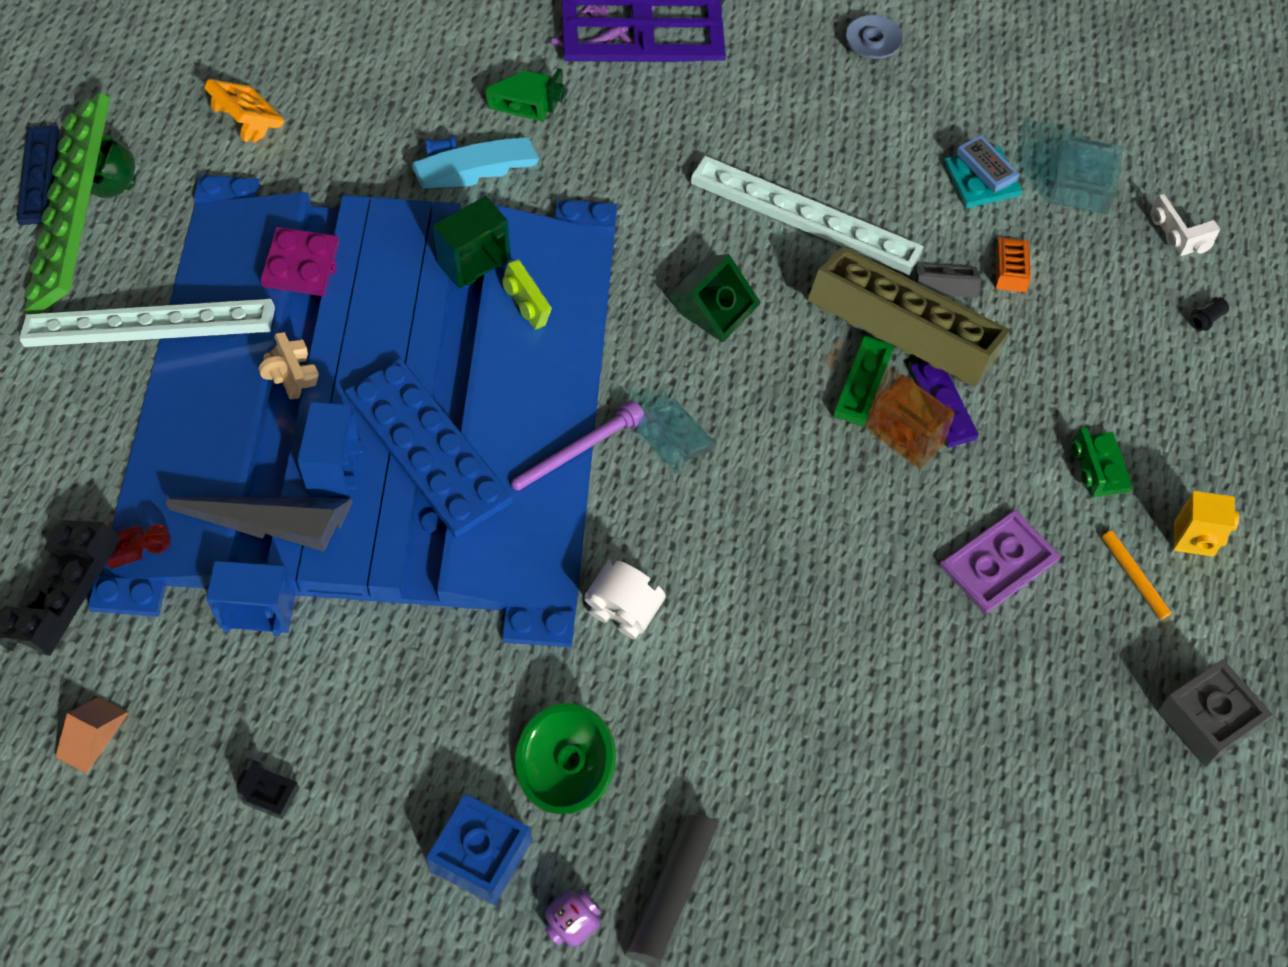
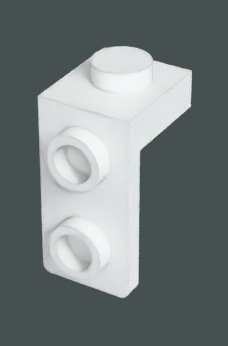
[1151,194,1220,256]

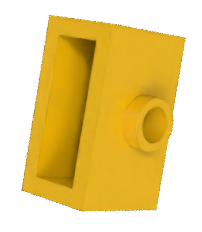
[1174,491,1239,557]

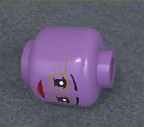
[544,889,602,947]

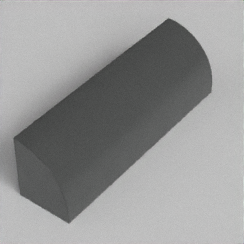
[625,815,719,967]

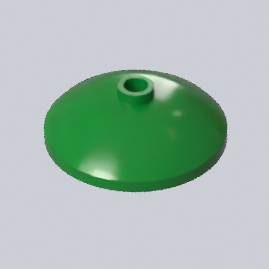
[515,703,616,815]

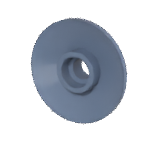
[846,15,903,59]

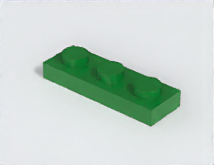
[834,336,895,427]

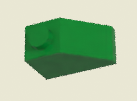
[485,71,552,122]

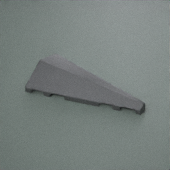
[165,497,353,552]

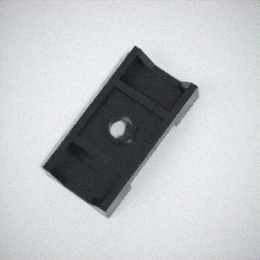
[0,520,122,656]

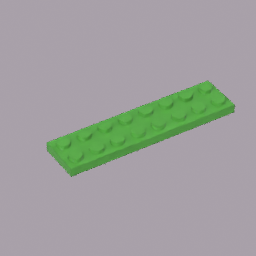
[24,92,110,314]

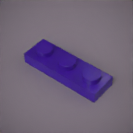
[910,361,979,448]

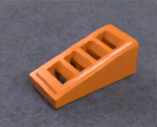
[996,237,1031,292]

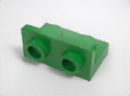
[1071,427,1133,498]

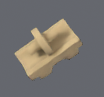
[258,332,319,400]

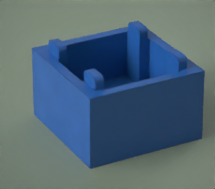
[298,402,365,498]
[206,561,296,636]
[426,794,532,906]

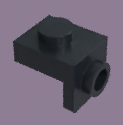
[236,760,299,820]

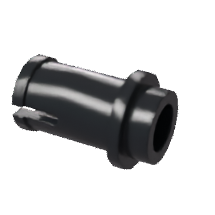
[1189,296,1229,331]

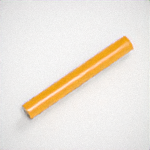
[1102,531,1172,620]

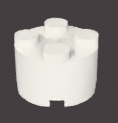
[585,560,666,639]

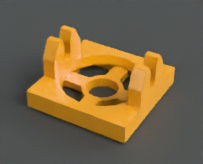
[204,79,285,143]

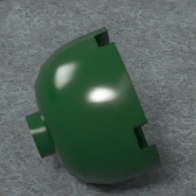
[90,135,136,198]

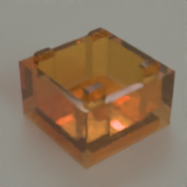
[869,374,955,469]

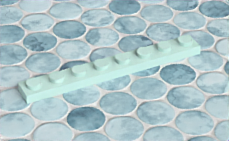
[691,156,923,275]
[19,299,275,347]

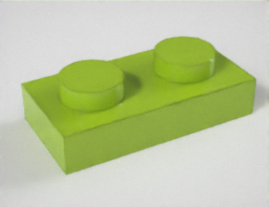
[502,259,552,330]

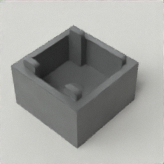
[1158,659,1273,767]

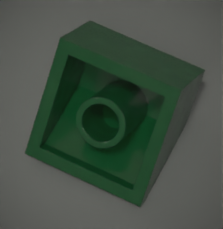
[669,254,761,342]

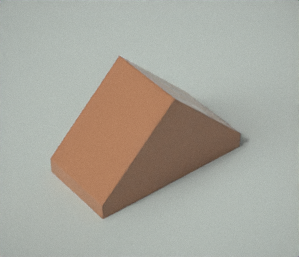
[56,697,128,774]

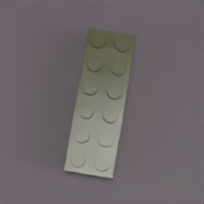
[808,246,1011,387]

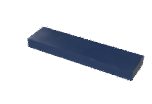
[17,125,60,225]

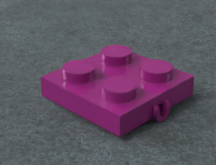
[261,227,340,297]

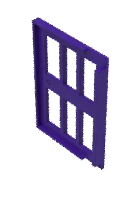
[562,0,726,62]

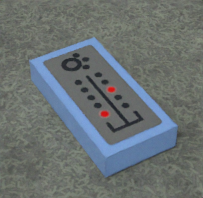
[957,135,1019,193]

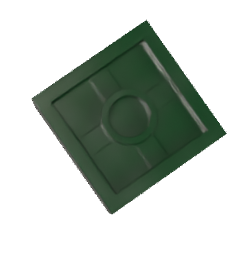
[432,196,511,289]

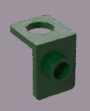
[548,68,566,114]

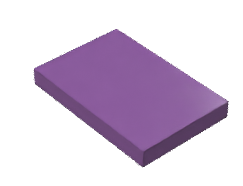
[939,509,1061,615]

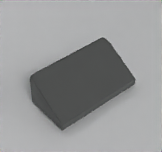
[916,263,981,298]

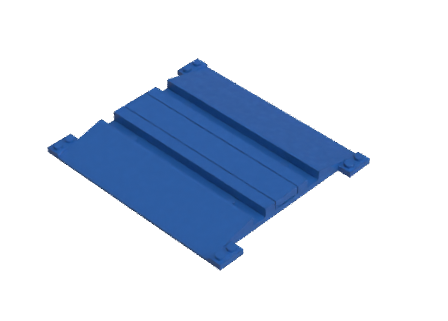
[88,175,617,648]

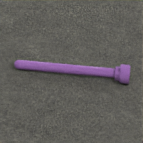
[511,400,645,490]

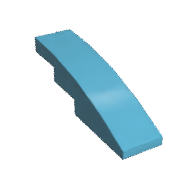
[412,137,539,188]

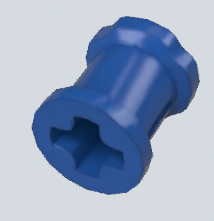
[425,135,457,157]

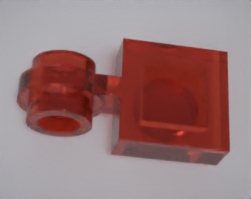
[106,525,171,569]

